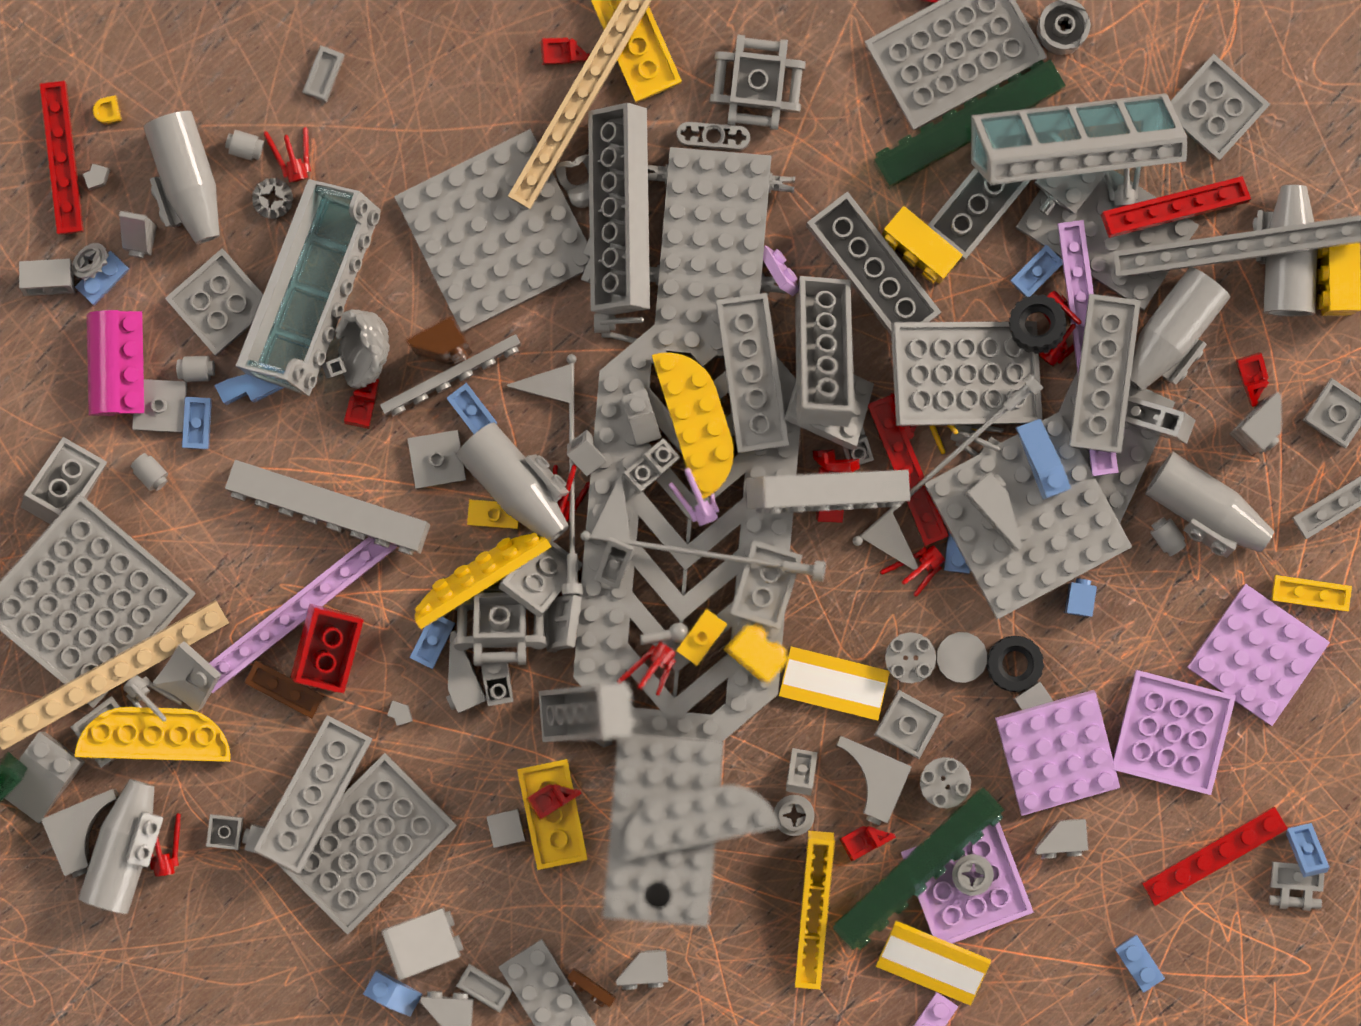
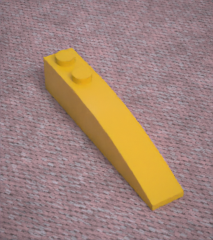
[795,831,834,990]

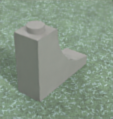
[836,736,911,825]
[41,789,119,878]

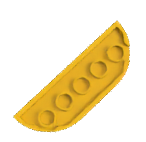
[652,353,734,502]
[415,533,552,629]
[75,707,231,762]

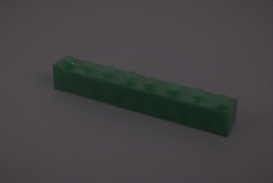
[873,59,1066,189]
[831,787,1004,951]

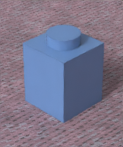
[1064,578,1097,617]

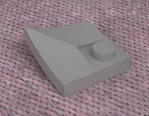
[544,595,581,653]
[152,641,222,712]

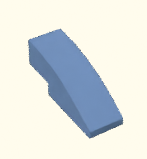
[215,372,285,405]

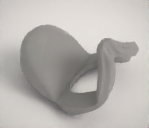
[556,154,589,208]

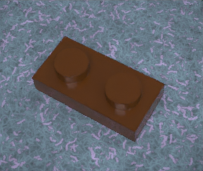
[567,968,616,1008]

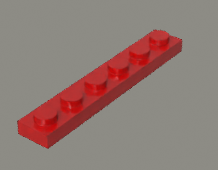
[40,81,84,235]
[1101,176,1251,238]
[868,395,949,546]
[1141,807,1288,906]

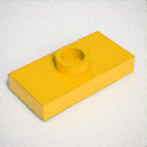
[467,499,519,529]
[676,609,727,666]

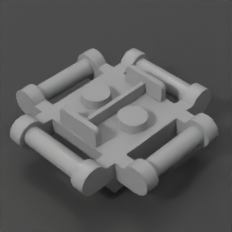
[710,35,806,130]
[454,585,546,666]

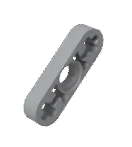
[677,122,750,151]

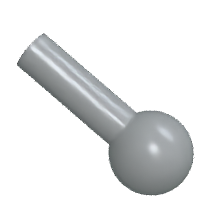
[640,623,689,645]

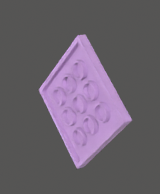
[1186,584,1330,726]
[1112,670,1236,795]
[995,690,1120,816]
[901,816,1034,944]

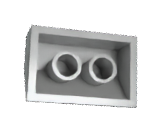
[1230,391,1282,455]

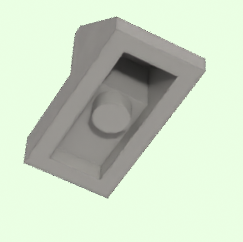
[621,389,661,446]
[595,537,634,589]
[786,748,818,796]

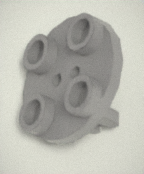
[885,632,936,684]
[920,757,971,809]

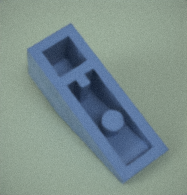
[1016,419,1071,500]

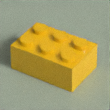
[882,206,963,284]
[1316,243,1361,316]
[723,625,789,683]

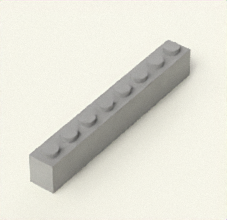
[225,460,430,556]

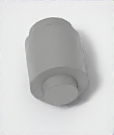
[225,130,264,161]
[176,356,215,382]
[131,453,168,491]
[1150,517,1186,556]

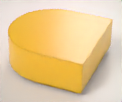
[93,95,122,124]

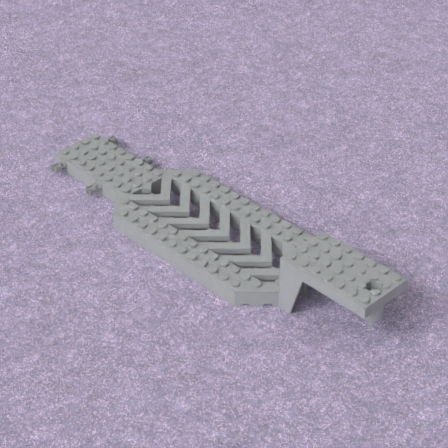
[573,147,800,926]

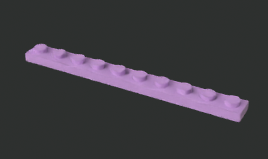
[1057,220,1118,476]
[209,537,398,693]

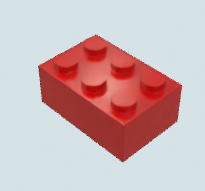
[290,604,364,694]

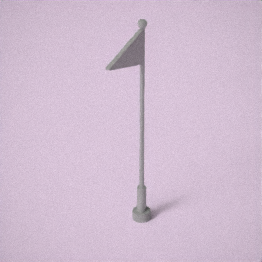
[507,354,583,596]
[852,373,1043,570]
[581,475,826,582]

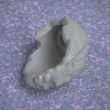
[335,309,390,389]

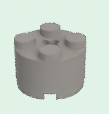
[1037,0,1091,55]

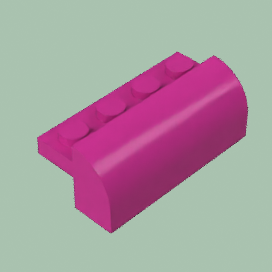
[87,310,144,416]

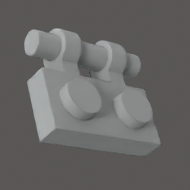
[1269,861,1324,911]

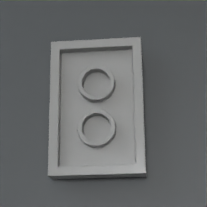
[730,540,803,630]
[499,542,583,618]

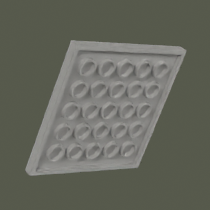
[394,129,590,333]
[924,412,1132,619]
[0,493,196,708]

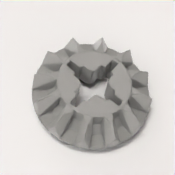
[252,178,293,219]
[72,243,109,281]
[774,795,815,836]
[952,854,994,896]

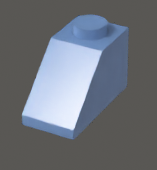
[363,969,423,1017]

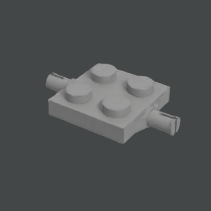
[1034,171,1106,216]

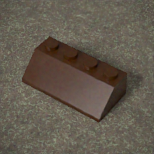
[406,315,472,365]

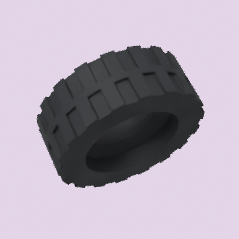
[1009,294,1067,354]
[986,635,1044,692]

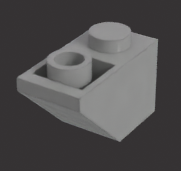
[481,651,514,706]
[1034,819,1088,859]
[616,949,668,990]
[421,991,474,1026]

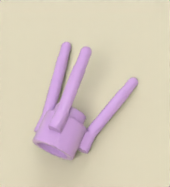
[669,468,719,526]

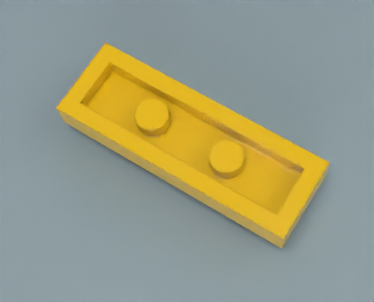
[1271,575,1352,612]

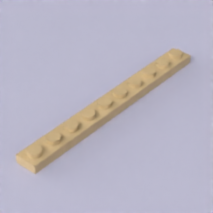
[508,0,652,210]
[0,600,229,750]

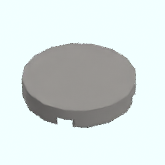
[936,632,987,683]

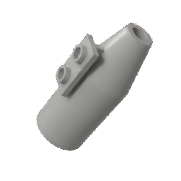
[143,111,220,244]
[1253,185,1318,316]
[1130,267,1230,391]
[456,422,569,543]
[1145,451,1274,558]
[78,779,163,914]

